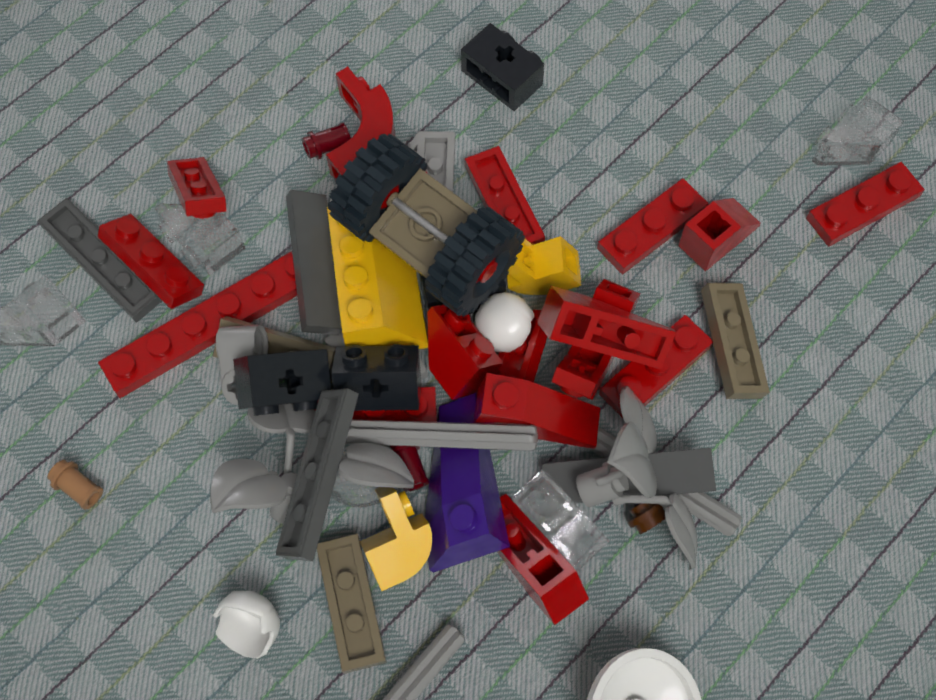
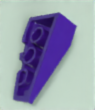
[425,393,510,573]

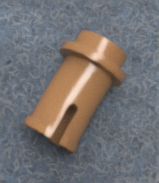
[47,460,103,510]

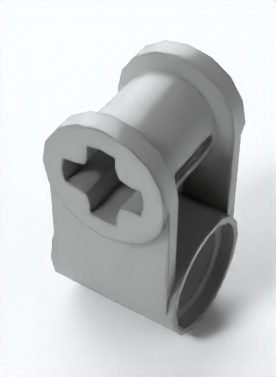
[216,324,268,405]

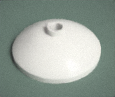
[587,648,702,700]

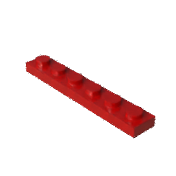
[98,251,297,399]

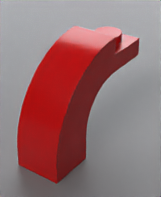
[326,66,396,181]
[551,279,641,400]

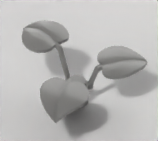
[576,386,698,569]
[210,403,414,524]

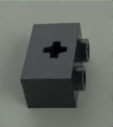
[461,23,544,111]
[332,344,422,411]
[233,349,331,416]

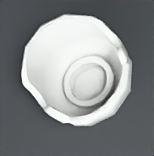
[475,292,535,352]
[213,591,280,659]

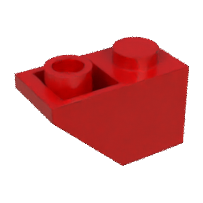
[678,198,761,272]
[427,305,503,400]

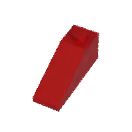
[537,285,676,370]
[473,373,600,449]
[497,494,589,625]

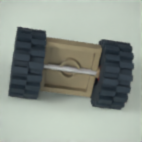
[328,134,525,317]

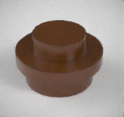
[627,503,665,535]

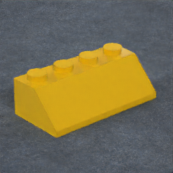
[327,207,428,349]

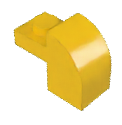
[507,236,581,295]
[359,487,432,592]

